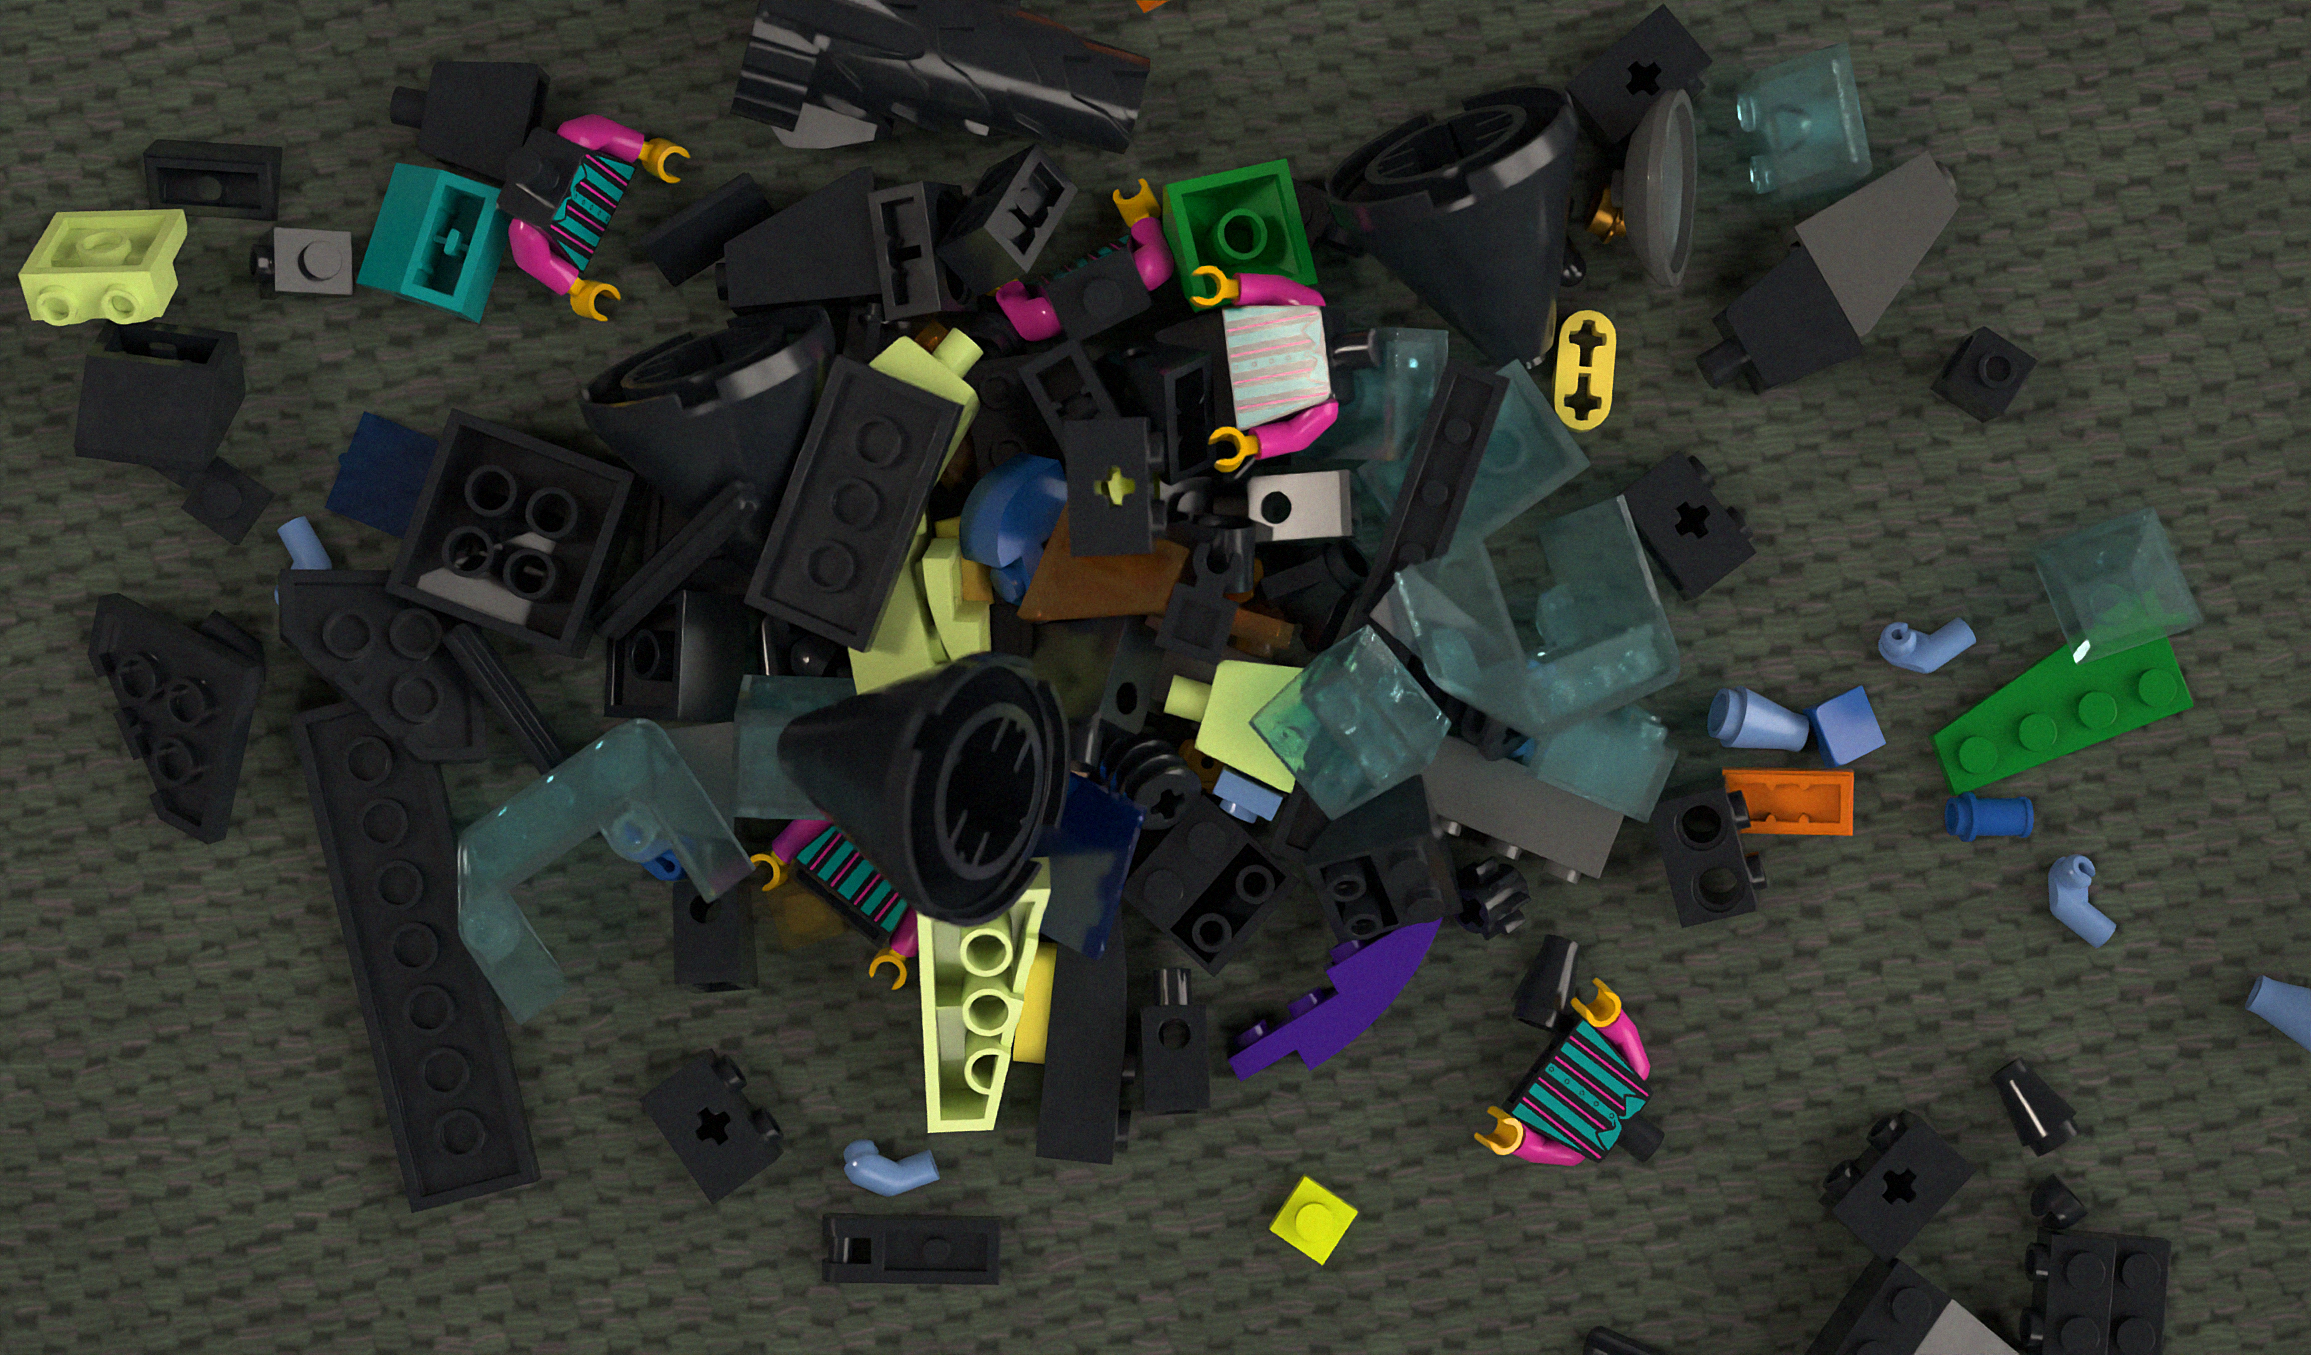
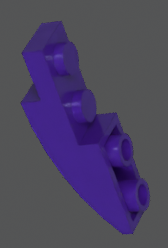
[1226,917,1443,1082]

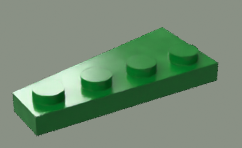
[1928,587,2194,796]

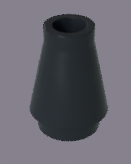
[1511,934,1582,1034]
[1989,1056,2081,1157]

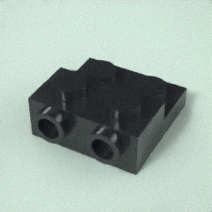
[2019,1226,2172,1355]

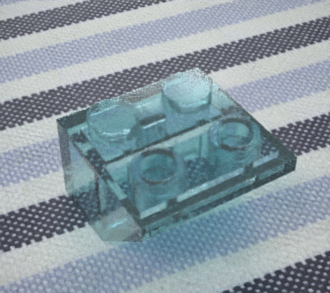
[1248,624,1451,821]
[729,674,857,822]
[1522,679,1679,823]

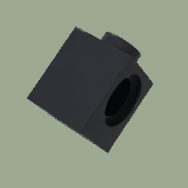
[1930,326,2038,423]

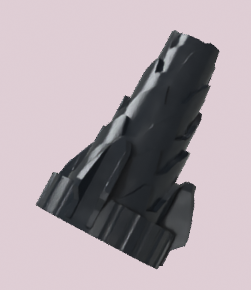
[730,0,1150,155]

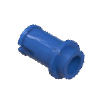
[1944,791,2034,842]

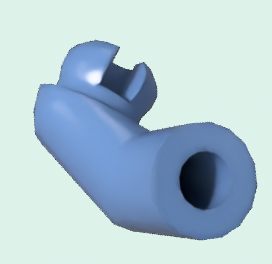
[843,1139,940,1197]

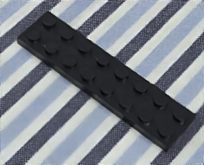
[290,701,542,1213]

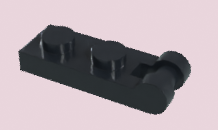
[822,1213,1001,1285]

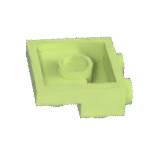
[18,209,187,326]

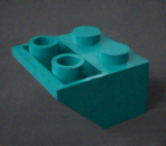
[356,162,510,324]

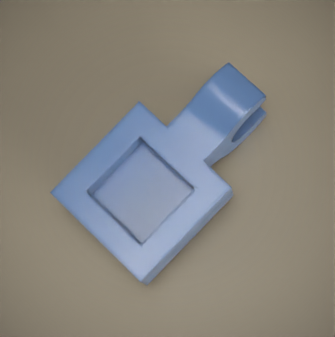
[1212,763,1283,823]

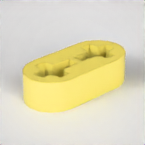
[1550,310,1616,433]
[1013,941,1058,1064]

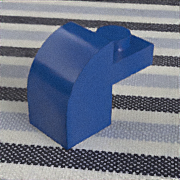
[959,452,1069,612]

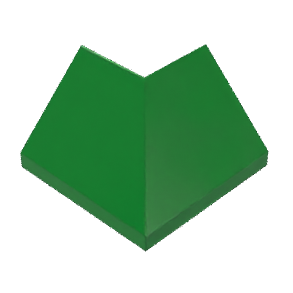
[1163,158,1318,313]

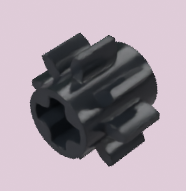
[1453,856,1531,941]

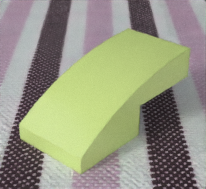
[922,538,991,660]

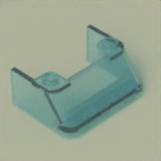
[1394,495,1680,739]
[457,718,757,1026]

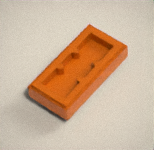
[1722,767,1854,836]

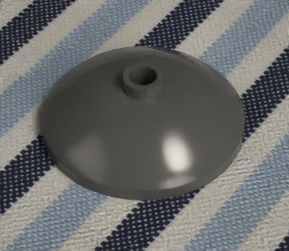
[1611,89,1697,287]

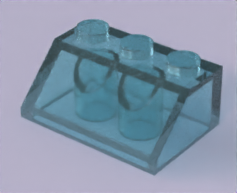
[1356,359,1591,567]

